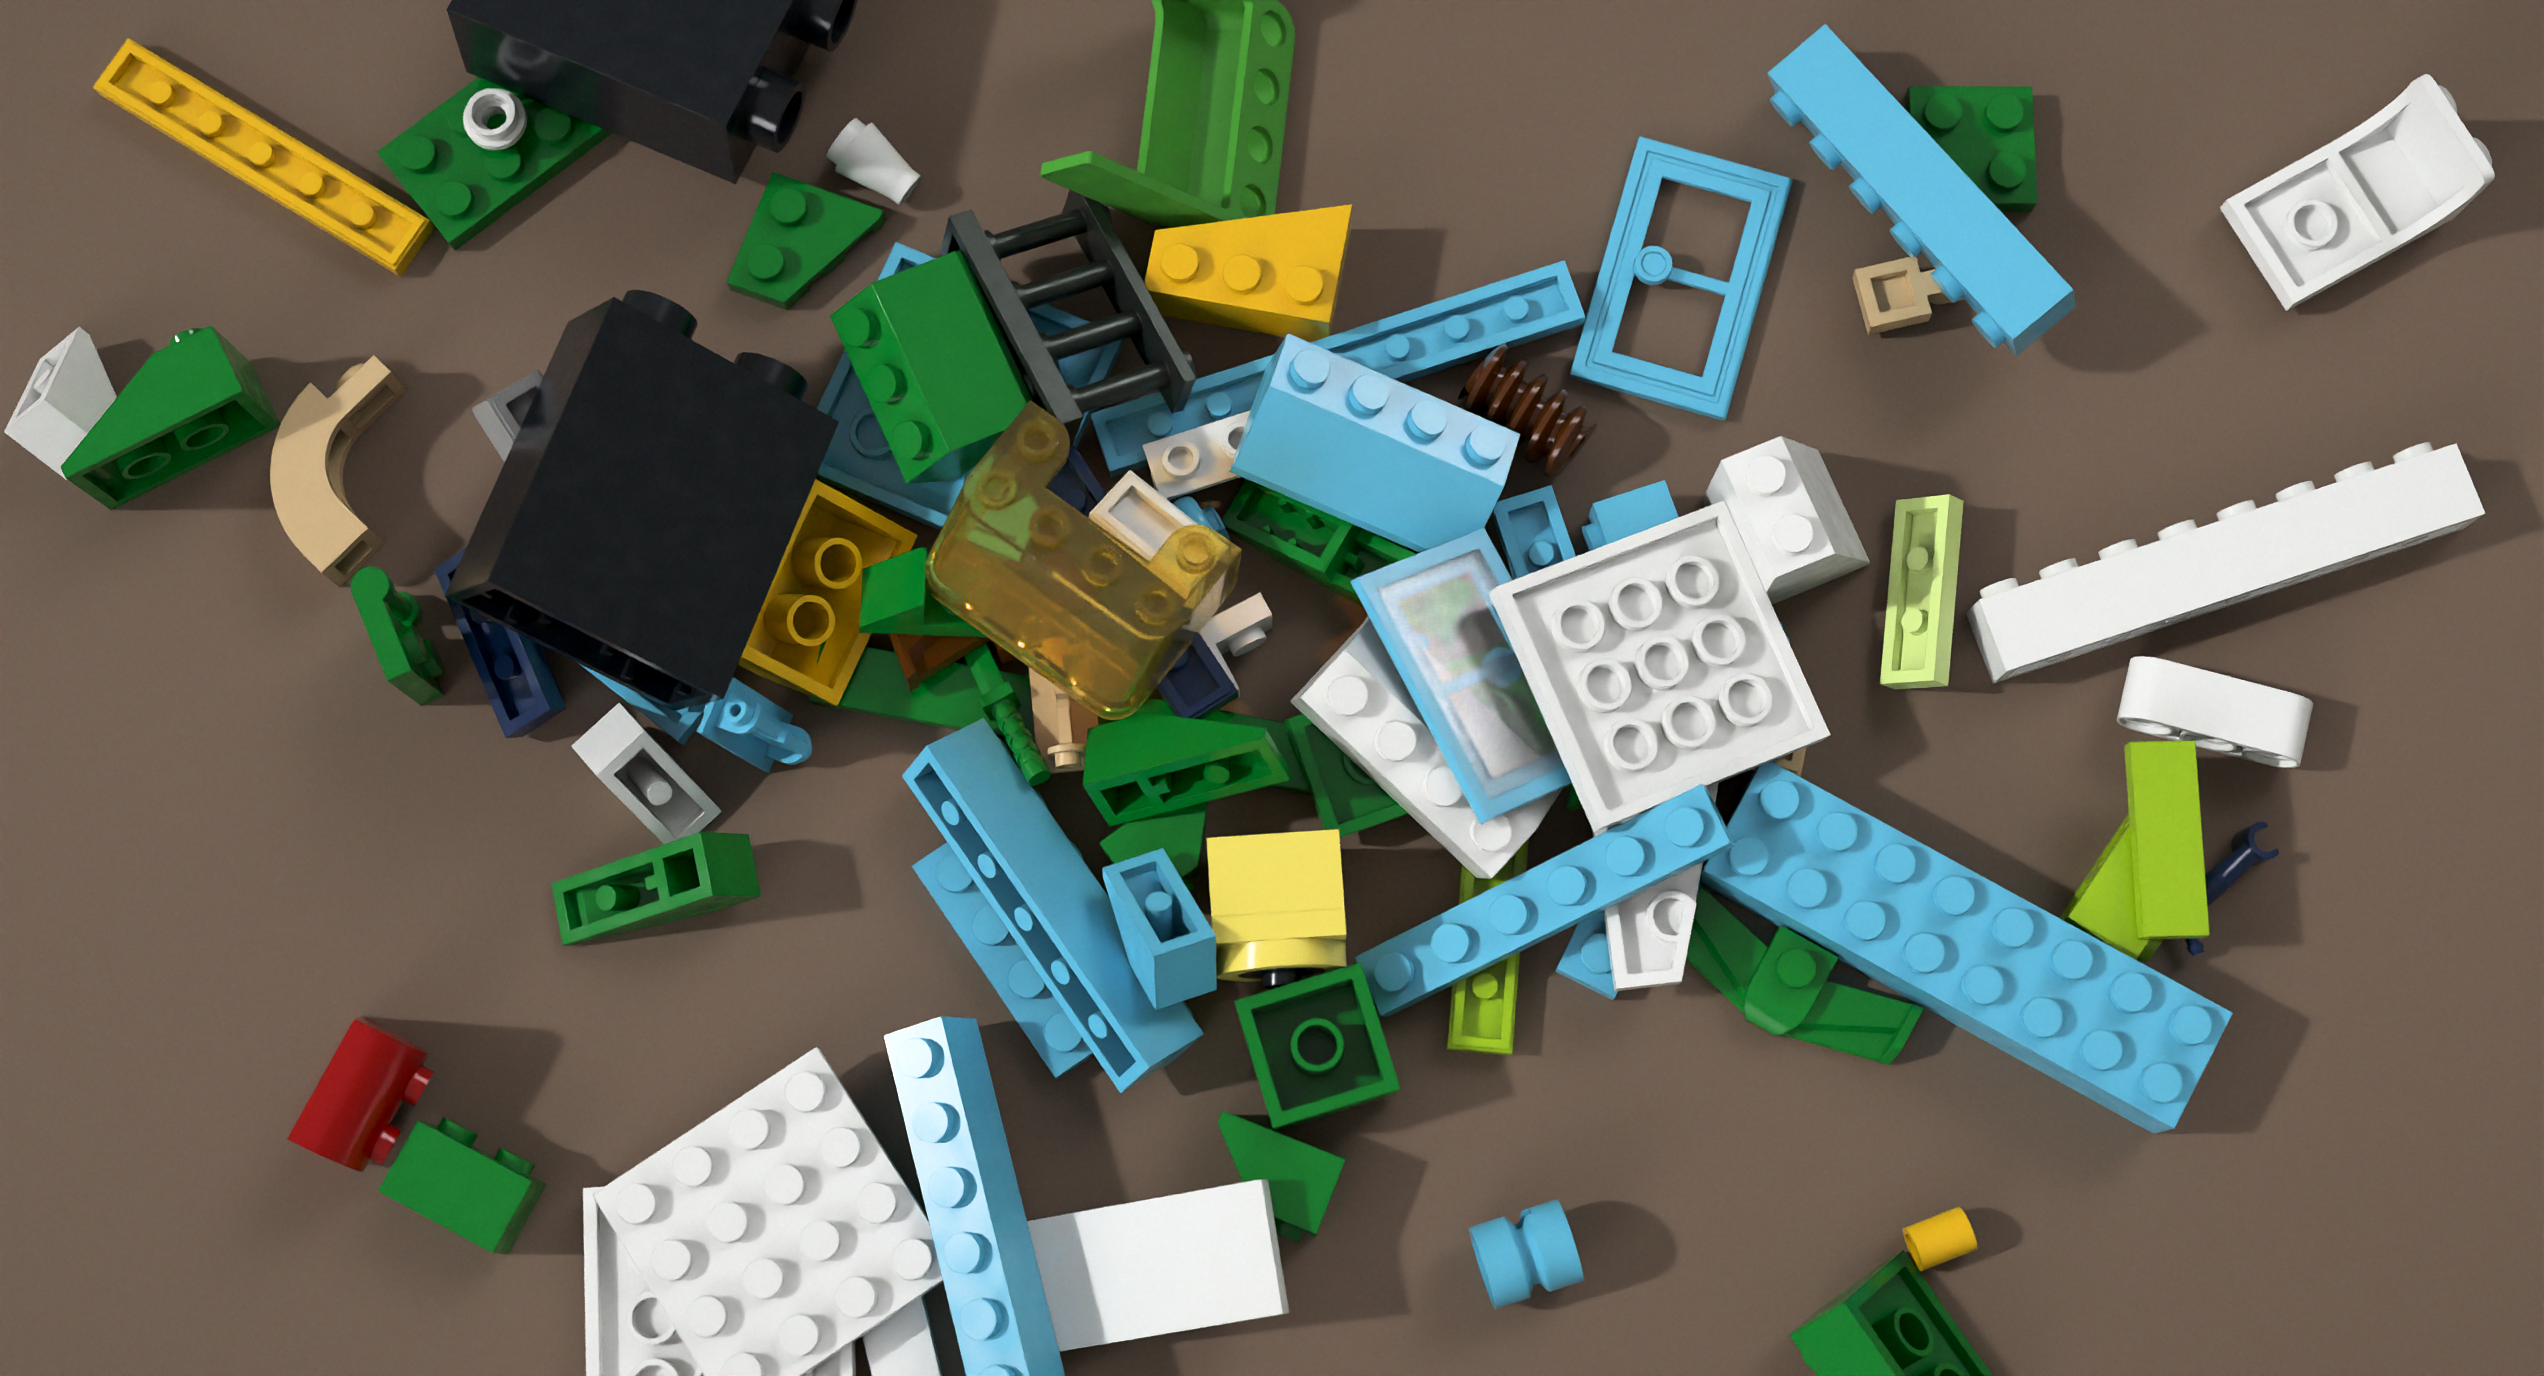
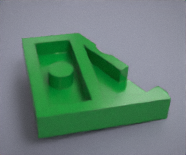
[726,172,886,310]

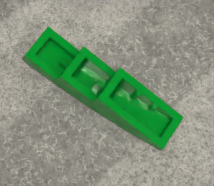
[1222,479,1480,650]

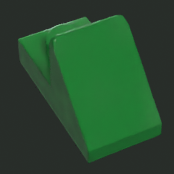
[860,548,991,638]

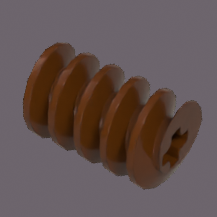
[1458,343,1597,478]

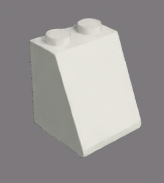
[1702,436,1870,605]

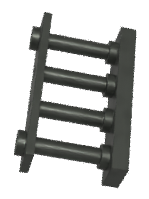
[940,190,1196,456]

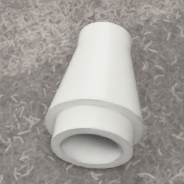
[826,118,922,206]

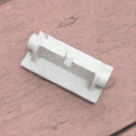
[1142,410,1251,500]

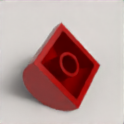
[287,1016,434,1172]

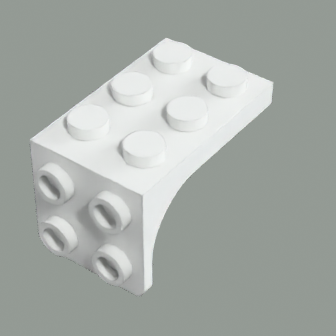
[2220,74,2495,311]

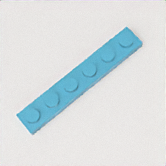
[1355,784,1735,1017]

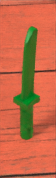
[947,565,1051,786]

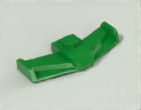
[1686,883,1924,1065]

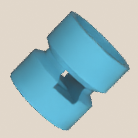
[1468,1199,1584,1309]

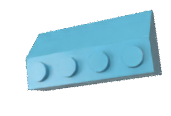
[1229,333,1520,553]

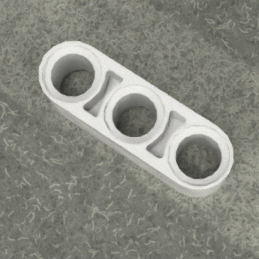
[2116,656,2313,768]

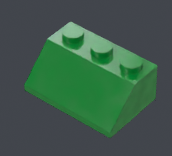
[830,251,1041,484]
[1789,1250,1993,1376]

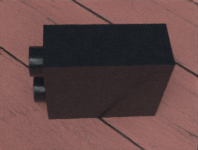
[447,0,858,184]
[444,290,839,711]

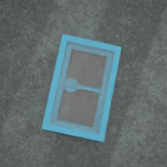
[1350,528,1572,825]

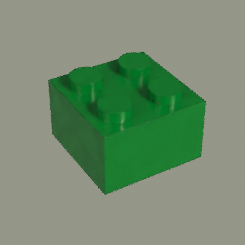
[1234,962,1400,1132]

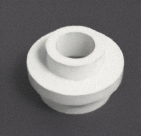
[463,88,527,150]

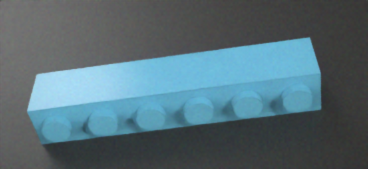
[1767,24,2076,357]
[902,718,1204,1093]
[884,1017,1065,1376]

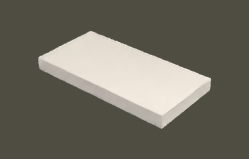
[1027,1179,1289,1352]

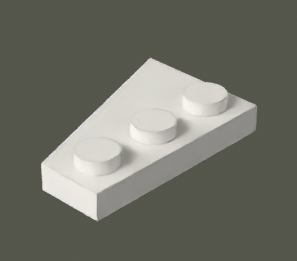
[1592,783,1719,991]

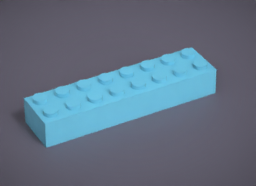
[1699,761,2233,1134]

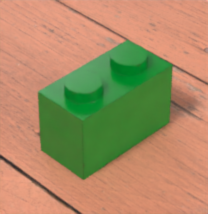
[378,1117,547,1255]

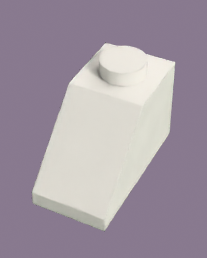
[4,327,117,479]
[572,703,722,844]

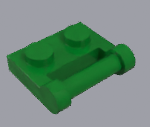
[350,566,445,705]

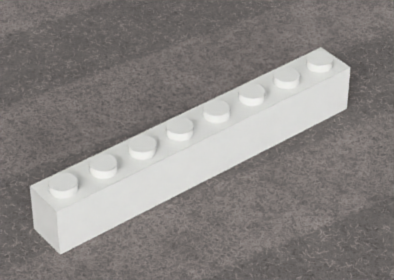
[1966,442,2486,684]

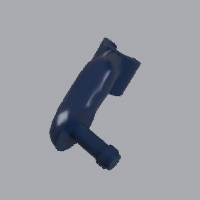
[2185,822,2279,956]

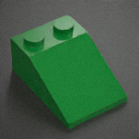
[60,325,281,510]

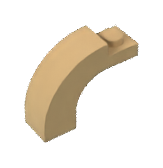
[270,355,408,587]

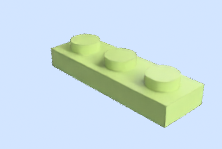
[1880,494,1964,690]

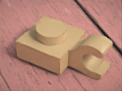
[1852,257,1963,335]

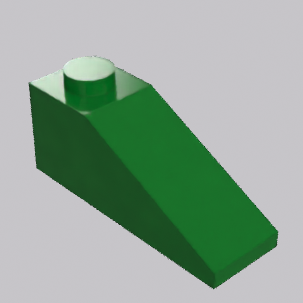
[1083,713,1290,827]
[551,832,761,946]

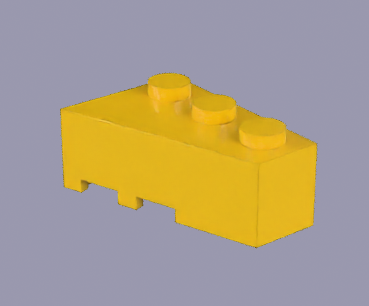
[1144,204,1352,342]

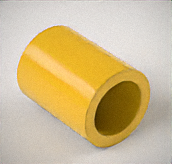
[1903,1206,1977,1271]

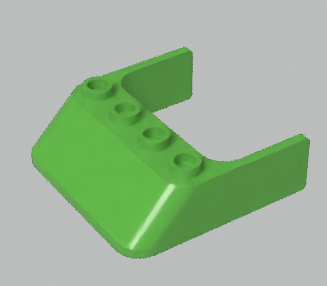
[1040,0,1295,228]

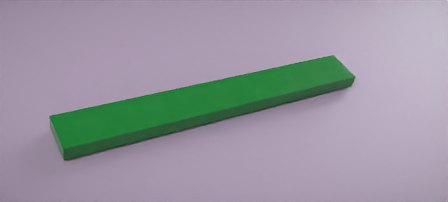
[809,640,1310,795]

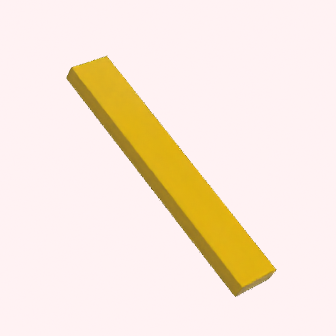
[93,38,435,277]

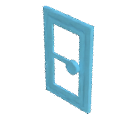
[1569,136,1793,421]

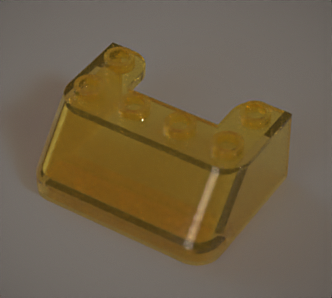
[925,400,1242,720]

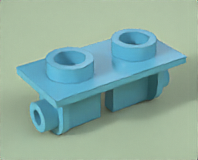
[697,677,812,773]

